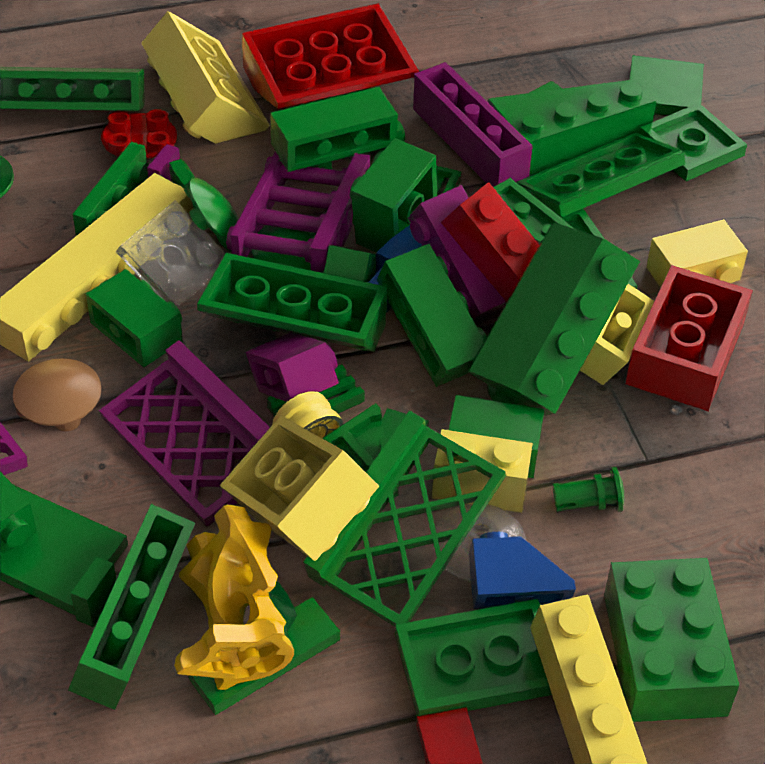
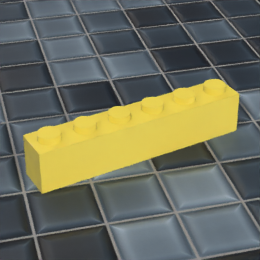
[0,173,193,362]

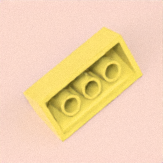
[141,11,270,144]

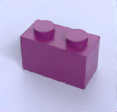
[245,332,339,402]

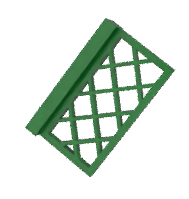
[303,410,506,627]

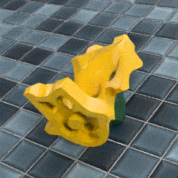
[174,505,297,690]

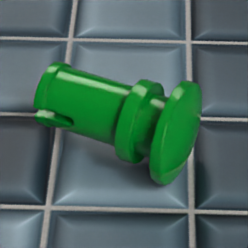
[552,466,624,513]

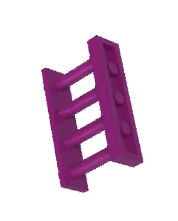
[226,151,370,273]

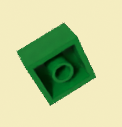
[350,138,437,252]

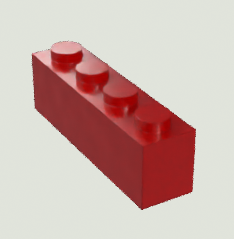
[441,182,539,303]

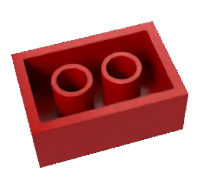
[625,265,753,412]

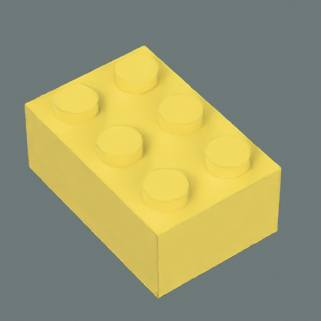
[219,416,379,561]

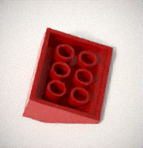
[242,3,419,109]

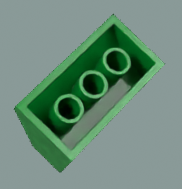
[467,223,640,416]
[197,253,388,352]

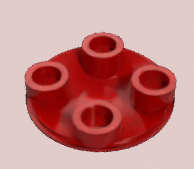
[101,109,177,159]

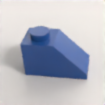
[468,532,576,609]

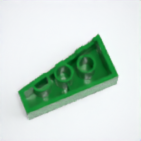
[488,79,657,176]

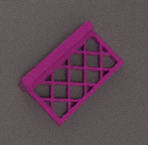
[99,340,270,527]

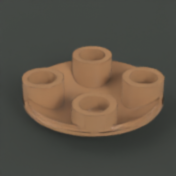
[13,358,102,432]

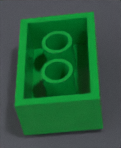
[604,557,739,722]

